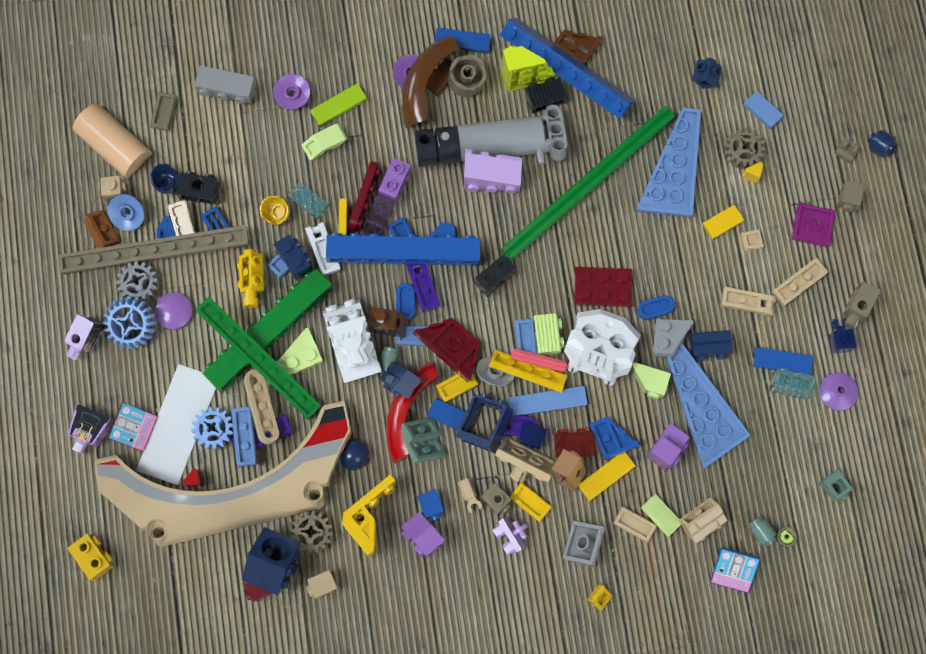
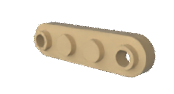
[244,370,279,445]

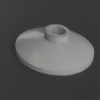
[476,357,514,386]

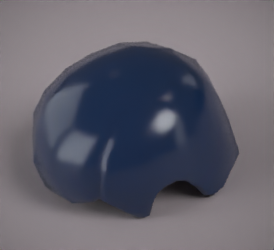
[150,164,179,194]
[340,438,369,471]

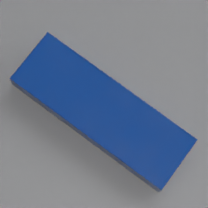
[434,27,491,54]
[753,347,813,375]

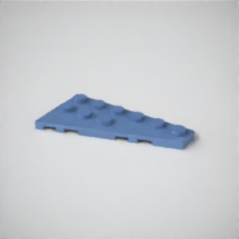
[636,108,701,217]
[666,344,750,469]

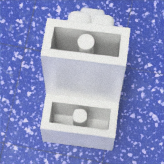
[322,299,381,383]

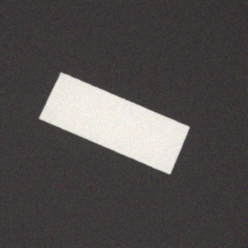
[136,364,216,485]

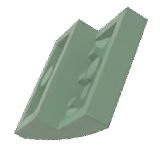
[401,418,446,464]

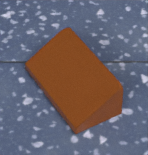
[84,210,120,248]

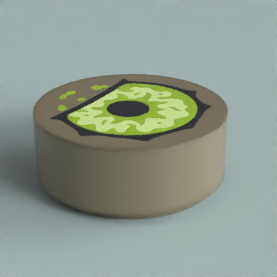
[776,527,797,547]

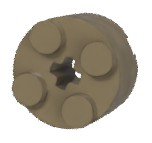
[448,54,487,98]

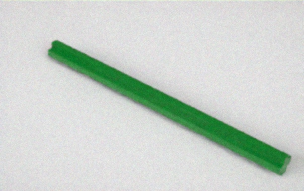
[500,106,675,261]

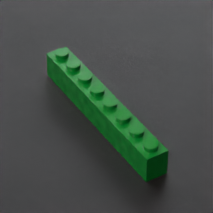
[202,269,333,393]

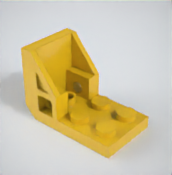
[342,475,397,558]

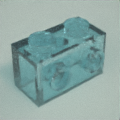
[769,368,816,400]

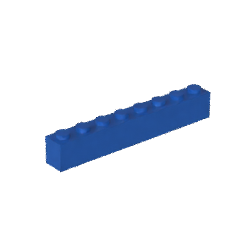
[500,17,634,119]
[326,233,480,266]

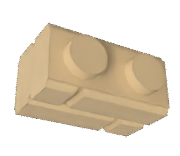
[679,498,728,544]

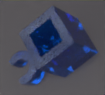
[828,318,857,354]

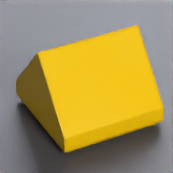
[742,162,763,184]
[587,584,613,611]

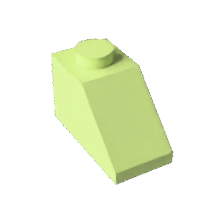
[630,362,671,400]

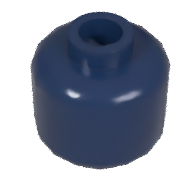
[868,130,898,158]

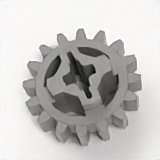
[116,261,159,303]

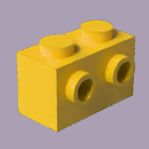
[67,534,114,581]

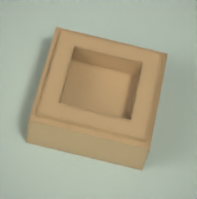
[740,229,764,252]

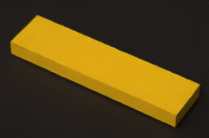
[489,350,567,393]

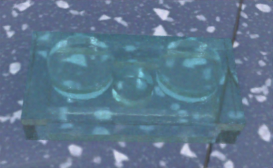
[288,182,329,220]

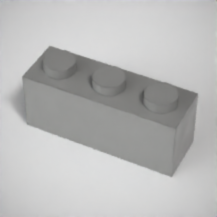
[194,65,256,104]

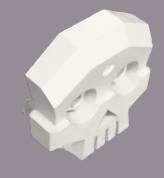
[564,309,641,386]

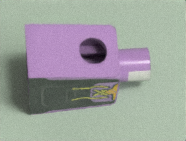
[65,314,105,360]
[68,404,115,454]

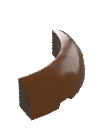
[402,36,460,128]

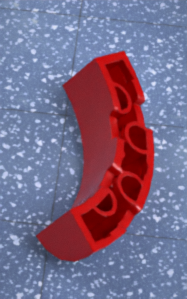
[386,362,439,464]

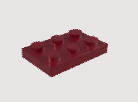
[574,267,632,308]

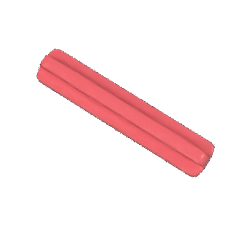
[511,349,567,372]

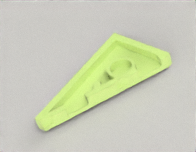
[265,328,323,386]

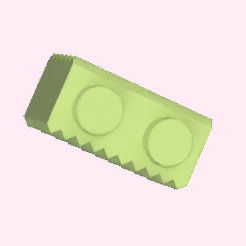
[533,313,564,356]

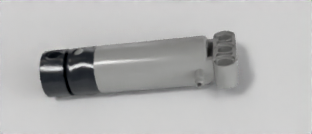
[414,105,567,167]

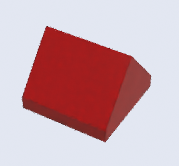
[182,468,203,488]

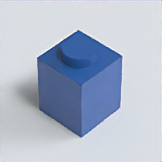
[417,489,444,521]

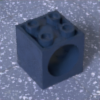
[242,527,302,596]

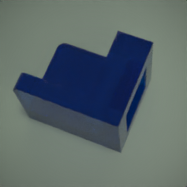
[518,422,547,450]

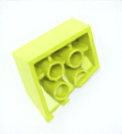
[501,46,559,92]

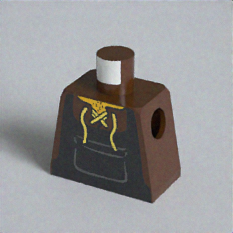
[367,307,408,338]

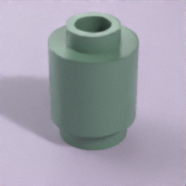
[748,516,777,546]

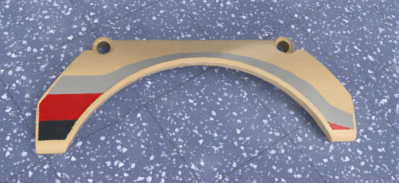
[94,400,352,547]

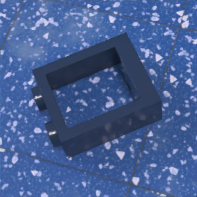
[455,393,514,454]

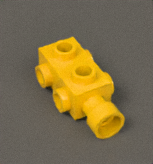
[237,249,265,308]

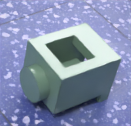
[819,470,853,502]

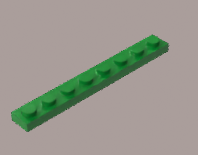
[195,296,321,420]

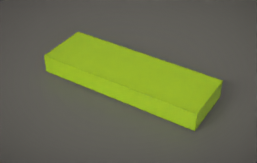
[310,83,367,127]

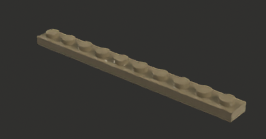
[58,225,249,274]

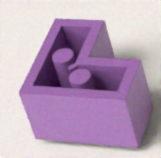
[646,423,689,471]
[401,511,445,558]

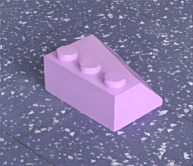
[464,149,522,194]

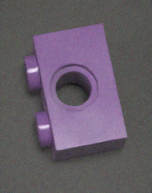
[378,158,411,205]

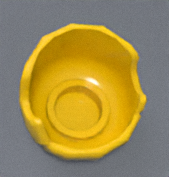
[259,196,290,225]

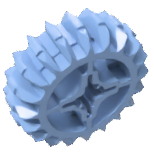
[103,297,156,349]

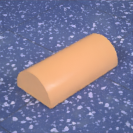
[73,104,153,180]

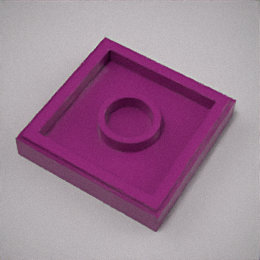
[791,203,835,248]

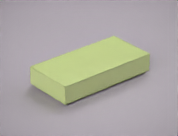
[641,494,681,537]

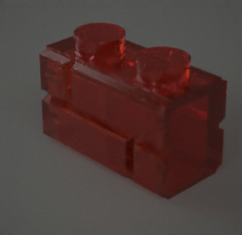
[553,428,595,459]

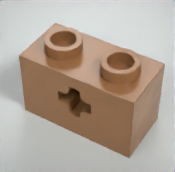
[552,449,586,492]

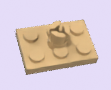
[495,436,556,483]

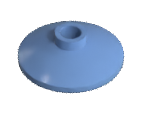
[108,194,145,231]

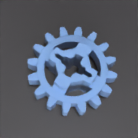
[191,407,234,450]

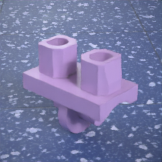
[493,517,528,554]

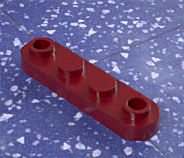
[348,160,381,232]

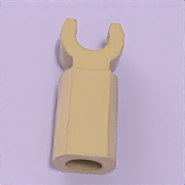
[457,478,482,514]

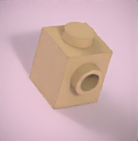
[100,176,127,202]
[306,570,338,599]

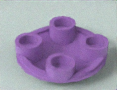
[154,292,193,330]

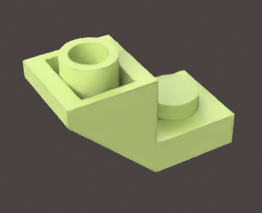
[302,123,347,161]

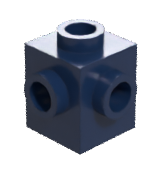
[692,58,722,89]

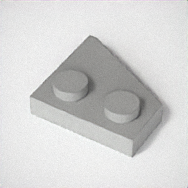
[653,319,694,357]

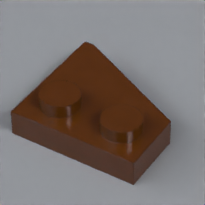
[554,30,603,64]

